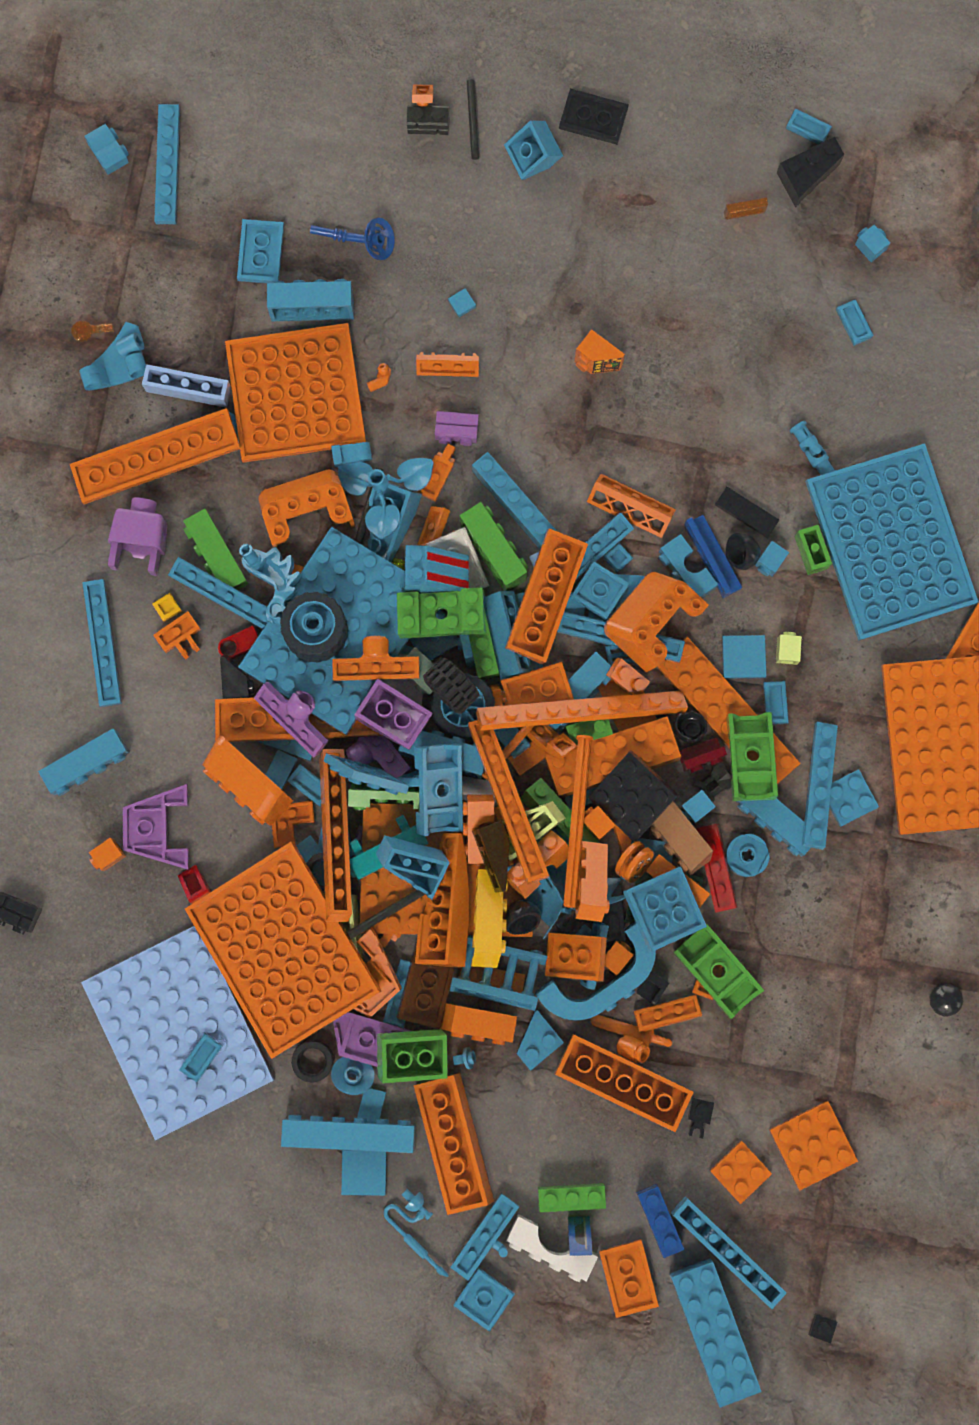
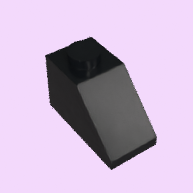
[220,655,254,699]

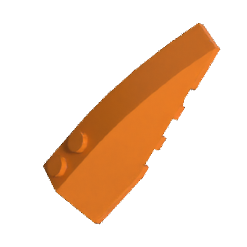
[415,833,469,967]

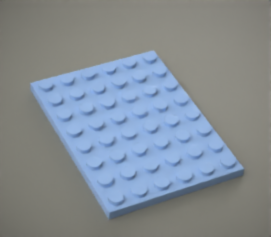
[81,926,274,1140]

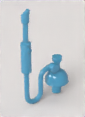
[384,1188,449,1277]

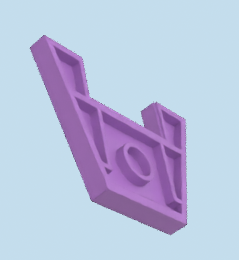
[123,784,189,870]

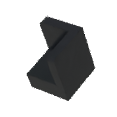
[636,971,670,1005]

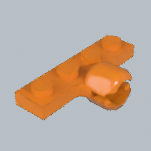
[332,636,420,681]

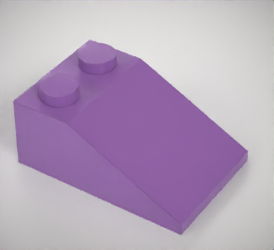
[354,679,433,750]

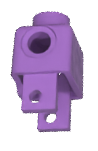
[108,498,167,576]

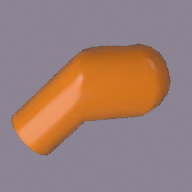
[367,363,391,392]

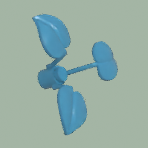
[338,458,434,539]

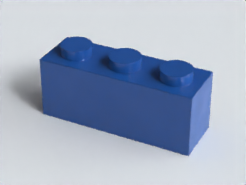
[636,1184,684,1258]

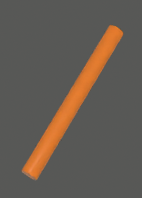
[482,726,534,780]

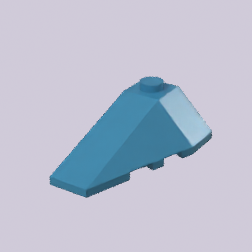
[368,483,422,563]

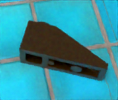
[472,820,510,893]

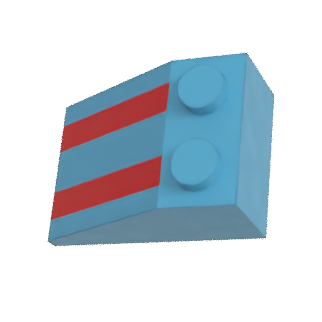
[404,545,469,594]

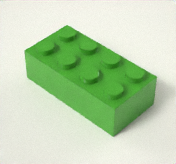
[459,502,528,591]

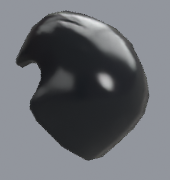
[675,710,708,743]
[929,983,964,1017]

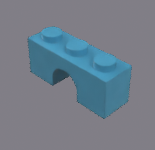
[658,534,718,598]

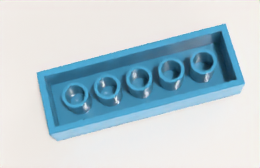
[669,1258,762,1408]

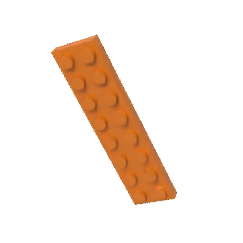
[70,408,241,504]
[657,636,801,784]
[215,696,383,742]

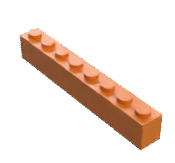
[319,749,352,922]

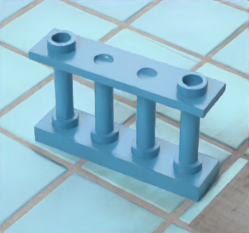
[450,935,547,1011]

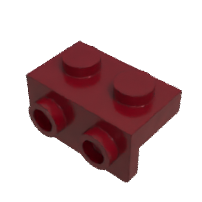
[680,738,727,773]

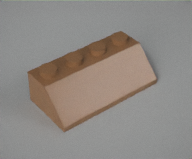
[650,802,713,876]

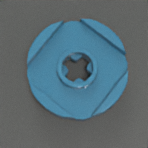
[726,834,770,877]

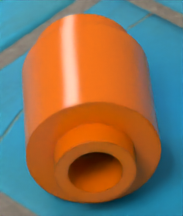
[617,1035,650,1063]

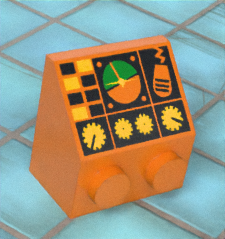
[574,329,625,374]

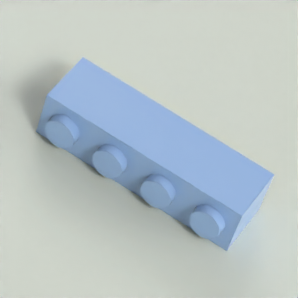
[142,364,231,408]

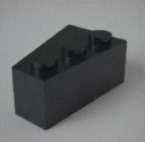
[777,137,844,208]

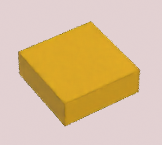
[152,593,182,622]

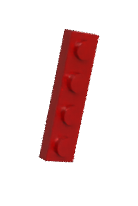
[696,824,738,913]

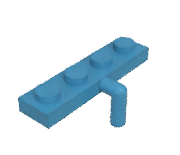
[450,1193,520,1281]

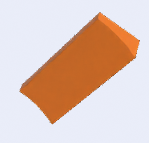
[505,528,588,665]
[414,1073,494,1215]

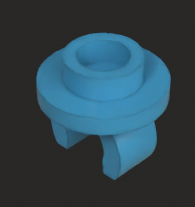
[453,1047,476,1069]

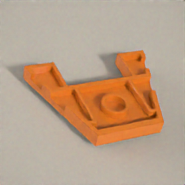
[354,927,402,1018]

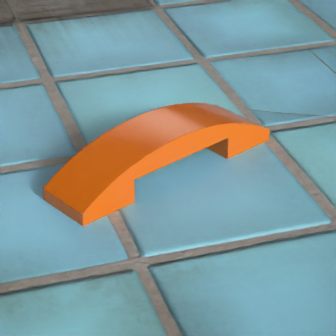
[504,702,578,759]

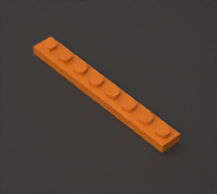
[468,720,549,884]

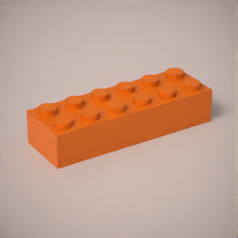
[545,717,681,799]
[554,1034,694,1132]

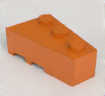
[575,841,610,922]
[440,1003,517,1045]

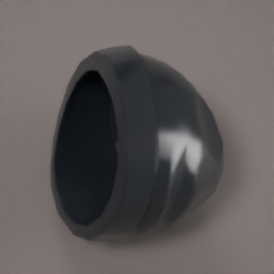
[726,533,761,570]
[505,899,541,935]

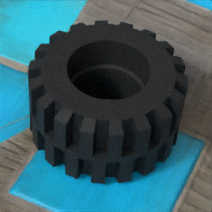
[423,657,480,714]

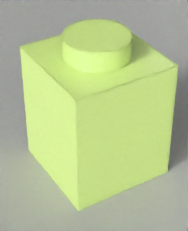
[776,632,802,665]

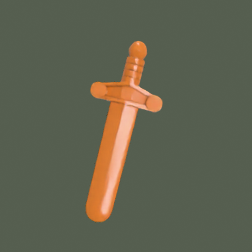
[590,1015,672,1047]

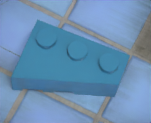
[376,835,450,899]

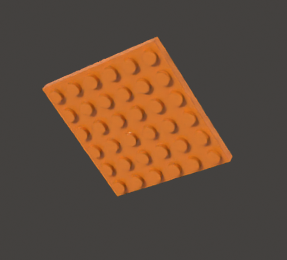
[225,323,366,463]

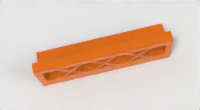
[587,474,676,538]

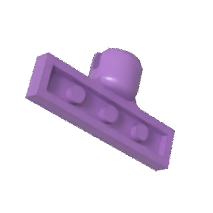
[254,682,328,758]
[346,736,411,778]

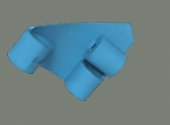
[79,322,146,390]

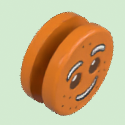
[615,841,654,883]

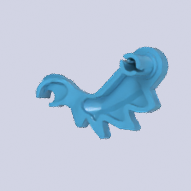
[239,544,302,625]

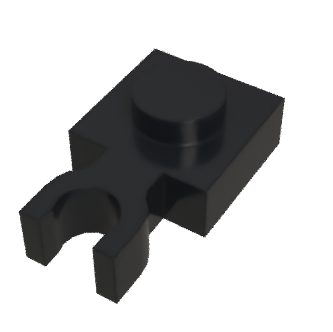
[688,1097,714,1139]

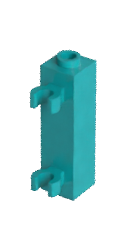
[349,815,428,881]

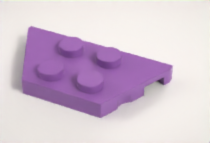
[333,1012,411,1067]

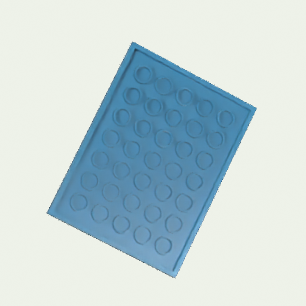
[805,443,979,641]
[238,527,410,736]

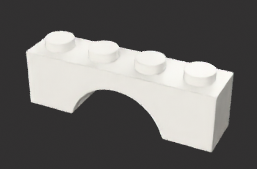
[506,1214,598,1282]

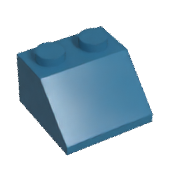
[504,120,563,180]

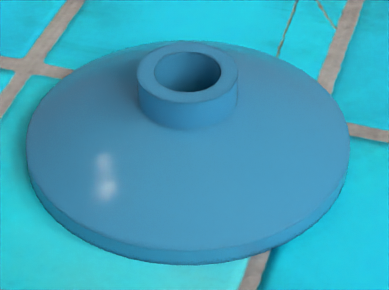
[331,1057,375,1095]

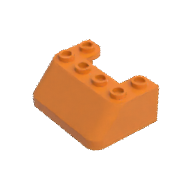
[258,469,355,550]
[604,572,709,672]
[202,735,293,826]

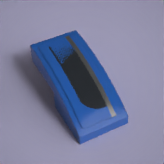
[568,1216,592,1256]

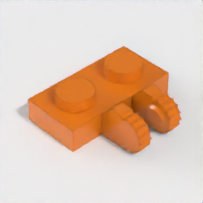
[153,611,201,660]

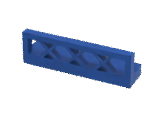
[684,515,742,598]

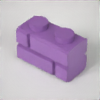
[435,411,479,446]

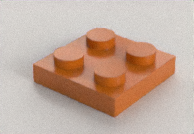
[709,1141,772,1204]

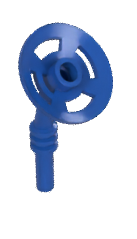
[310,218,394,260]

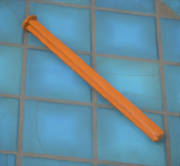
[563,735,593,908]

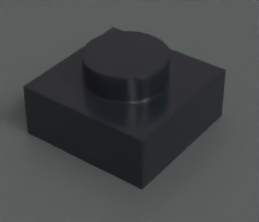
[808,1313,838,1343]

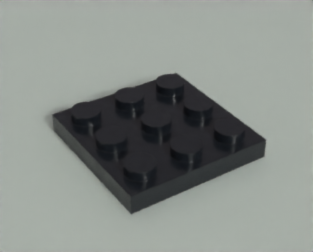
[588,750,679,842]

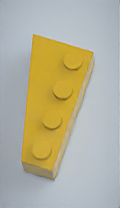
[471,869,508,968]

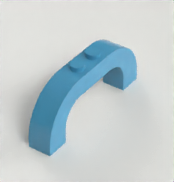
[535,921,656,1020]

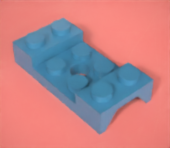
[414,743,463,836]

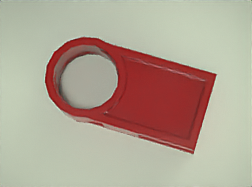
[218,626,258,659]

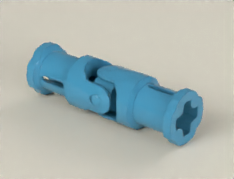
[789,421,836,475]

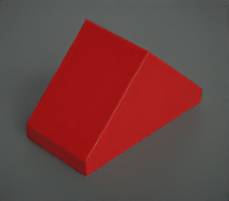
[178,865,212,904]

